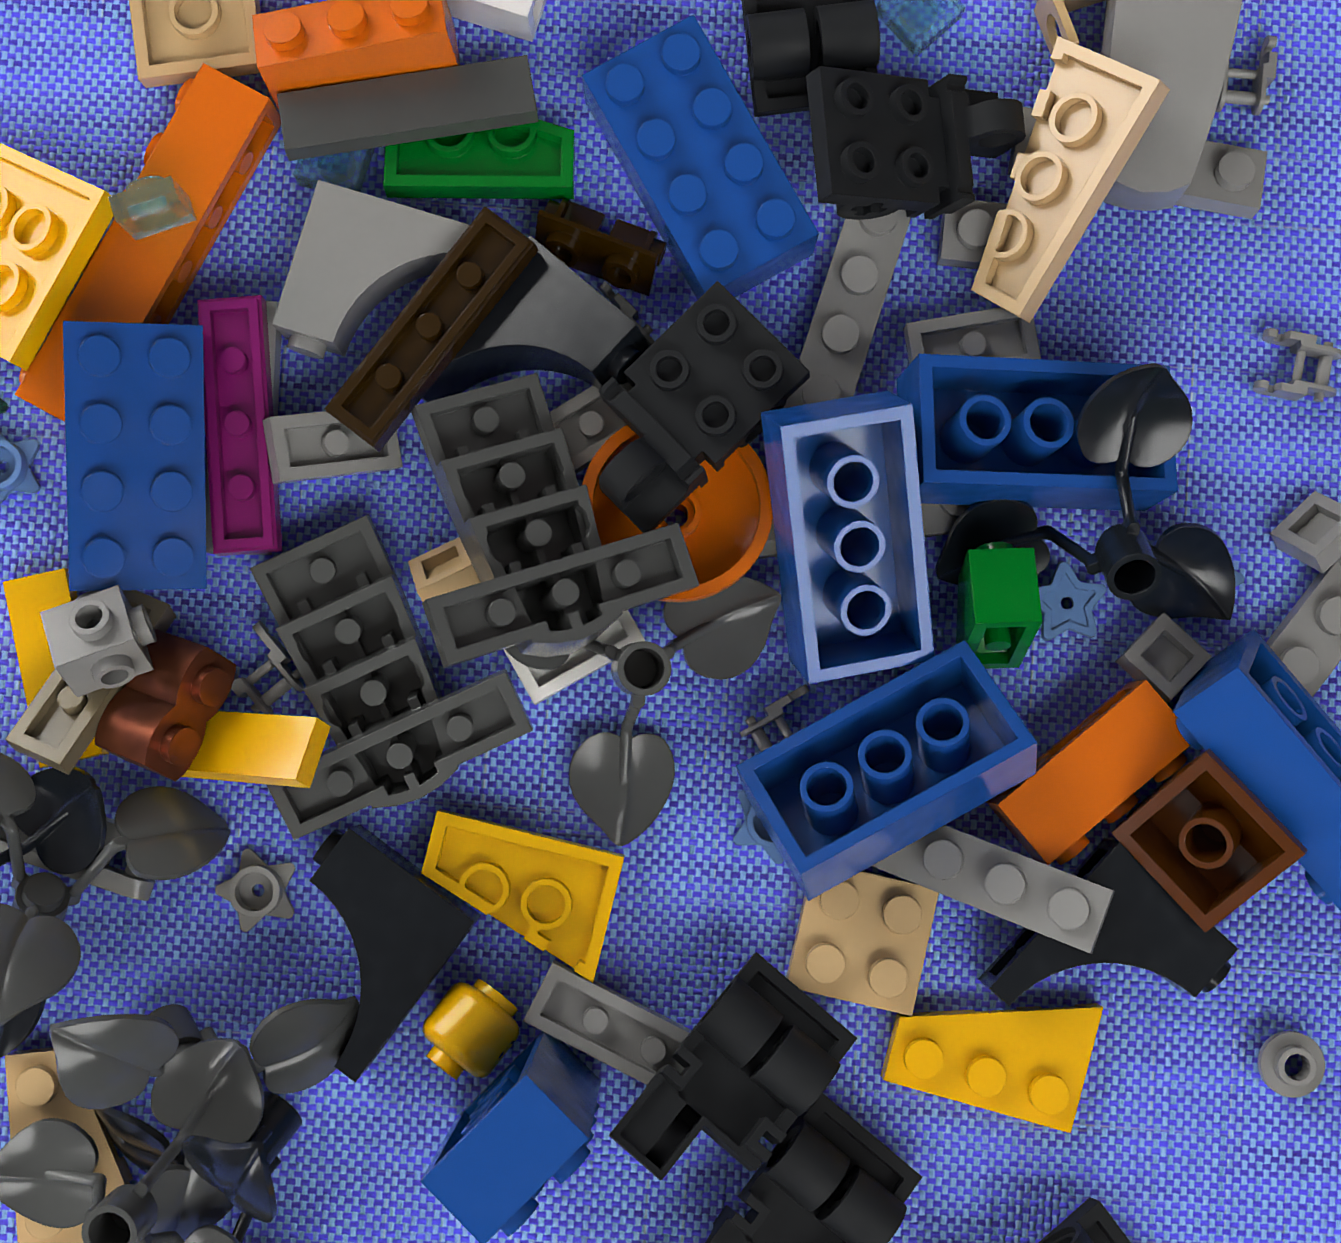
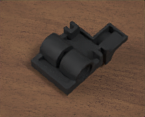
[741,0,880,117]
[806,66,1026,220]
[599,281,810,533]
[609,952,857,1180]
[705,1093,922,1243]

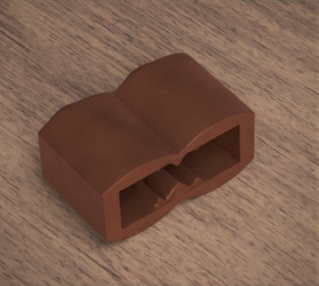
[95,629,236,781]

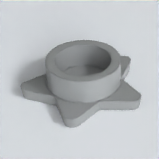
[215,849,295,932]

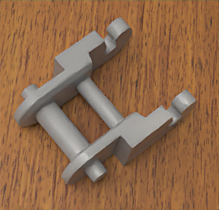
[1215,35,1278,116]
[1253,328,1341,402]
[231,621,304,714]
[739,684,810,752]

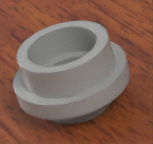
[1257,1031,1325,1098]

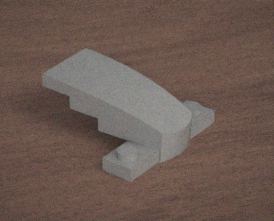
[1008,0,1267,219]

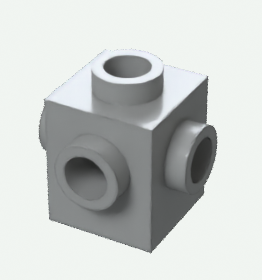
[40,585,157,697]

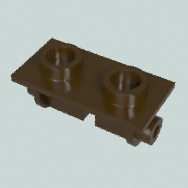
[535,198,667,296]

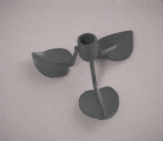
[505,577,781,846]
[0,753,230,1027]
[49,996,360,1240]
[0,1038,264,1243]

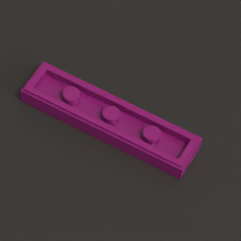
[197,295,283,556]

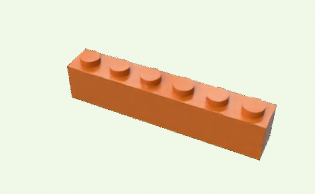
[14,63,281,422]

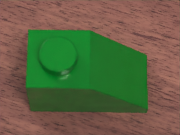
[956,542,1043,669]

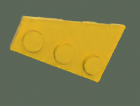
[421,809,625,983]
[880,1003,1103,1133]

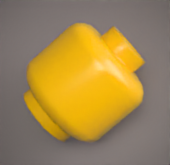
[422,978,519,1080]

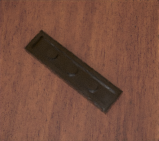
[324,207,539,452]

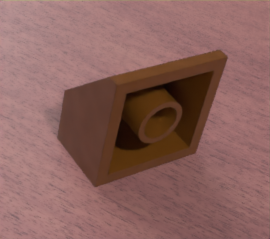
[1112,748,1308,933]

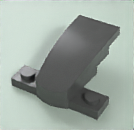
[411,373,699,668]
[250,514,533,840]

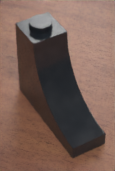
[422,235,649,402]
[309,825,481,1082]
[978,838,1238,1006]

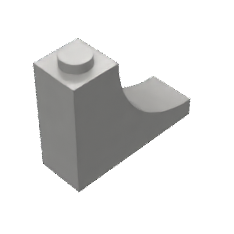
[272,180,470,359]

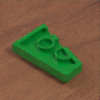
[383,119,575,199]

